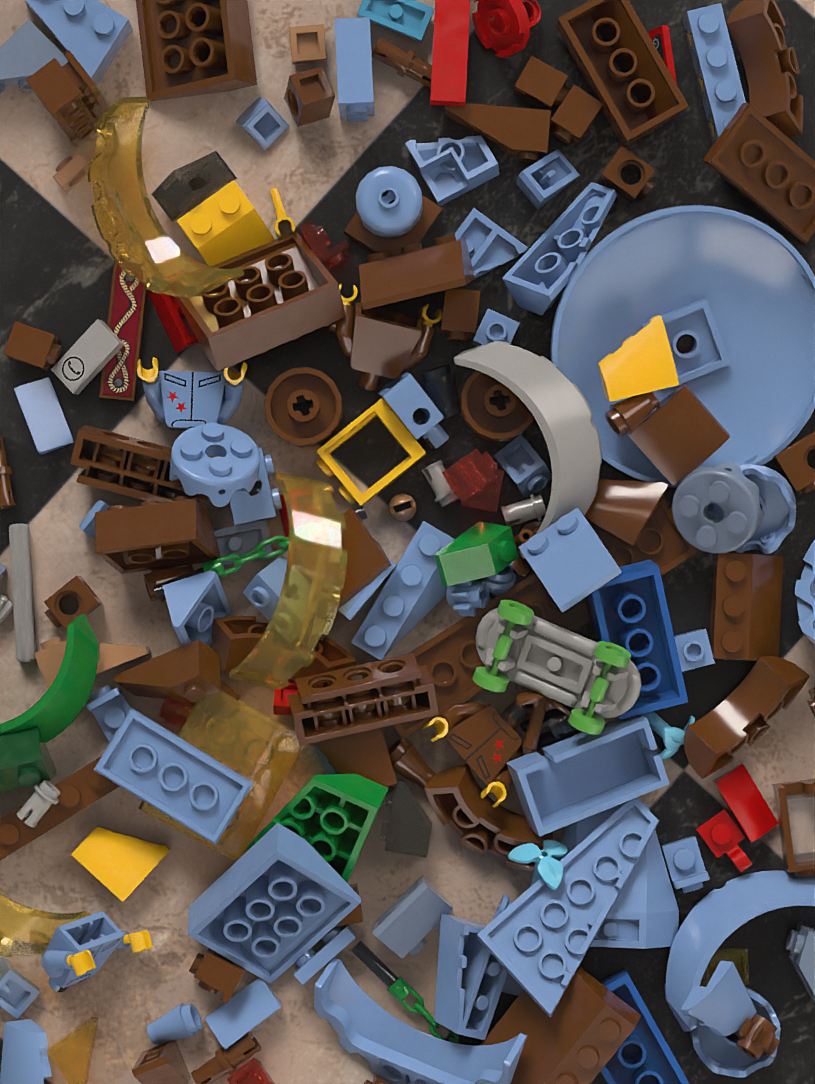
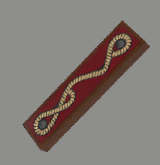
[99,259,150,402]

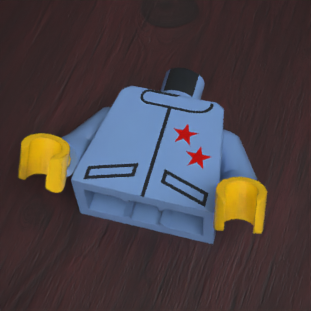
[137,357,247,433]
[40,911,153,992]

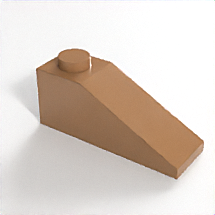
[34,636,151,689]

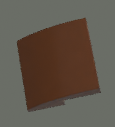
[343,195,443,256]
[628,384,730,486]
[298,508,392,610]

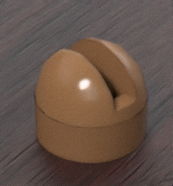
[389,493,416,522]

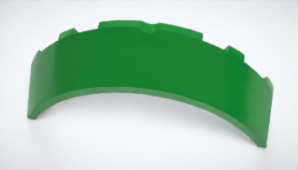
[0,613,100,743]

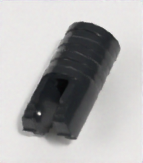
[520,705,582,751]

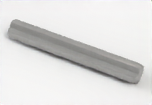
[9,524,36,662]

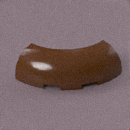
[726,0,804,137]
[212,616,357,688]
[684,656,810,779]
[425,764,553,872]

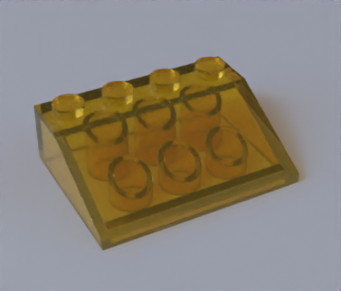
[138,690,304,861]

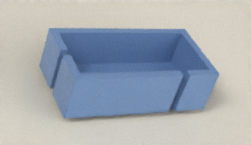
[507,714,670,837]

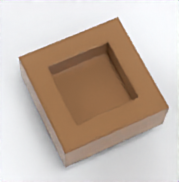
[289,24,327,65]
[53,153,92,193]

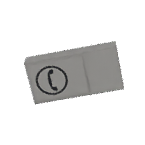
[51,319,125,395]

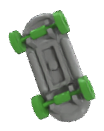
[472,600,641,735]

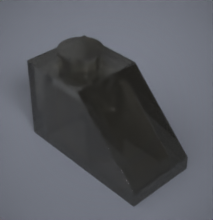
[152,151,237,222]

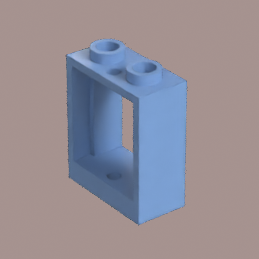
[334,17,375,122]

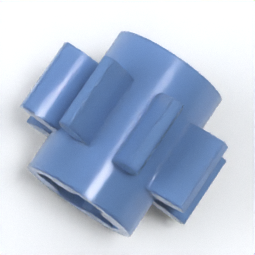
[446,578,490,616]

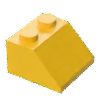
[177,180,275,267]

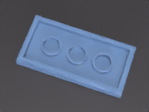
[94,708,254,845]

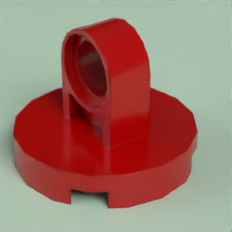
[472,0,541,57]

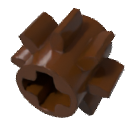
[734,1014,780,1059]

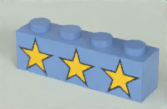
[683,3,746,145]

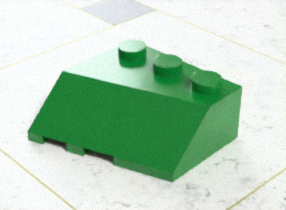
[246,774,389,883]

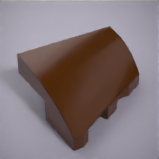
[584,478,670,546]
[310,728,397,787]

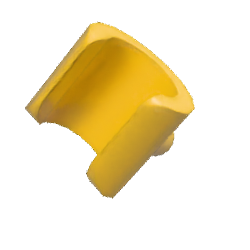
[270,188,295,236]

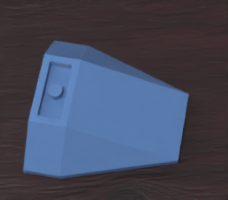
[555,802,679,949]

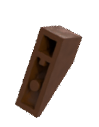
[445,103,551,163]
[114,639,221,702]
[132,1040,191,1084]

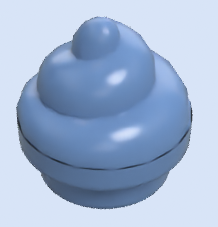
[481,564,516,598]

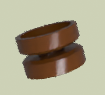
[264,367,343,448]
[461,370,534,442]

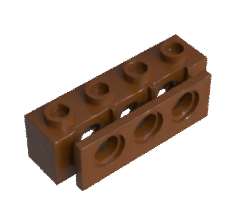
[26,50,110,142]
[70,425,209,503]
[287,653,439,746]

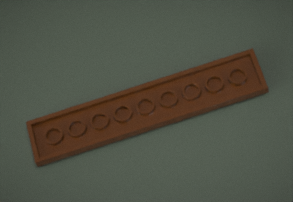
[386,497,699,740]

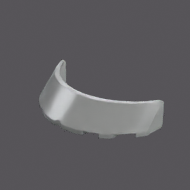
[453,341,602,558]

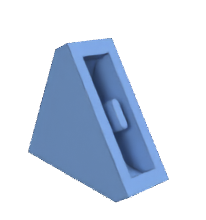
[516,149,580,210]

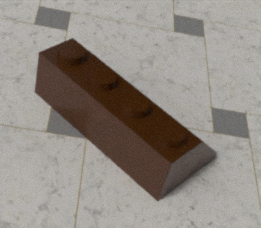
[556,0,689,147]

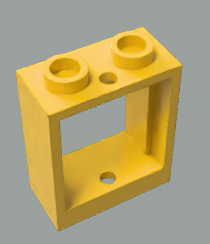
[316,398,426,506]

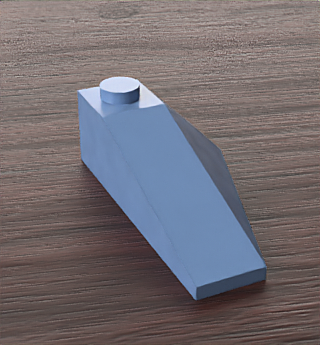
[502,182,618,316]

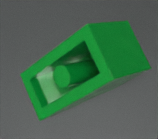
[434,521,519,587]

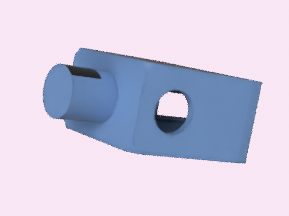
[377,371,449,450]

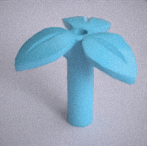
[641,711,695,761]
[508,840,568,890]

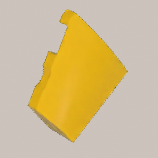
[598,315,679,402]
[71,826,171,902]

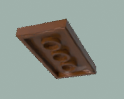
[702,103,815,245]

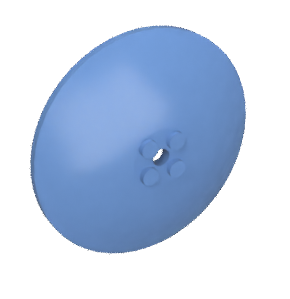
[551,205,815,487]

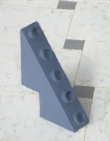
[0,19,68,93]

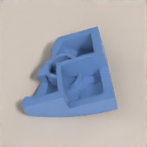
[405,136,500,206]
[681,961,757,1036]
[0,1019,51,1084]

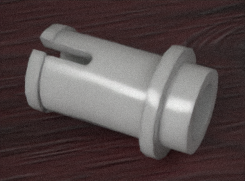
[422,460,460,507]
[501,494,546,527]
[16,780,61,828]

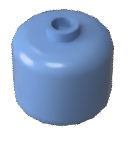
[355,166,423,238]

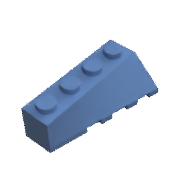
[351,521,455,660]

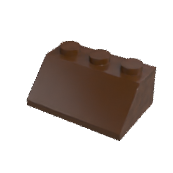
[359,234,475,310]
[95,496,220,574]
[709,553,784,661]

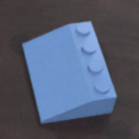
[188,823,361,984]

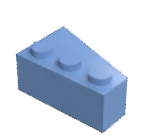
[25,0,133,85]
[434,913,508,1040]

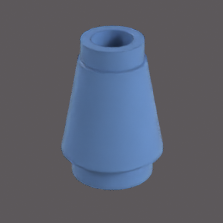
[147,1003,202,1044]

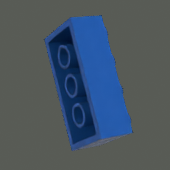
[586,559,688,720]
[600,968,689,1084]

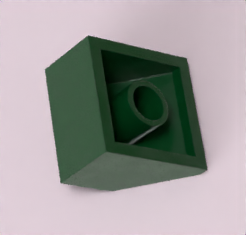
[0,726,57,794]

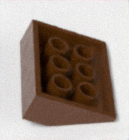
[136,0,257,101]
[170,231,346,372]
[480,966,641,1084]

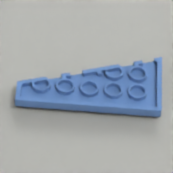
[477,797,659,1017]

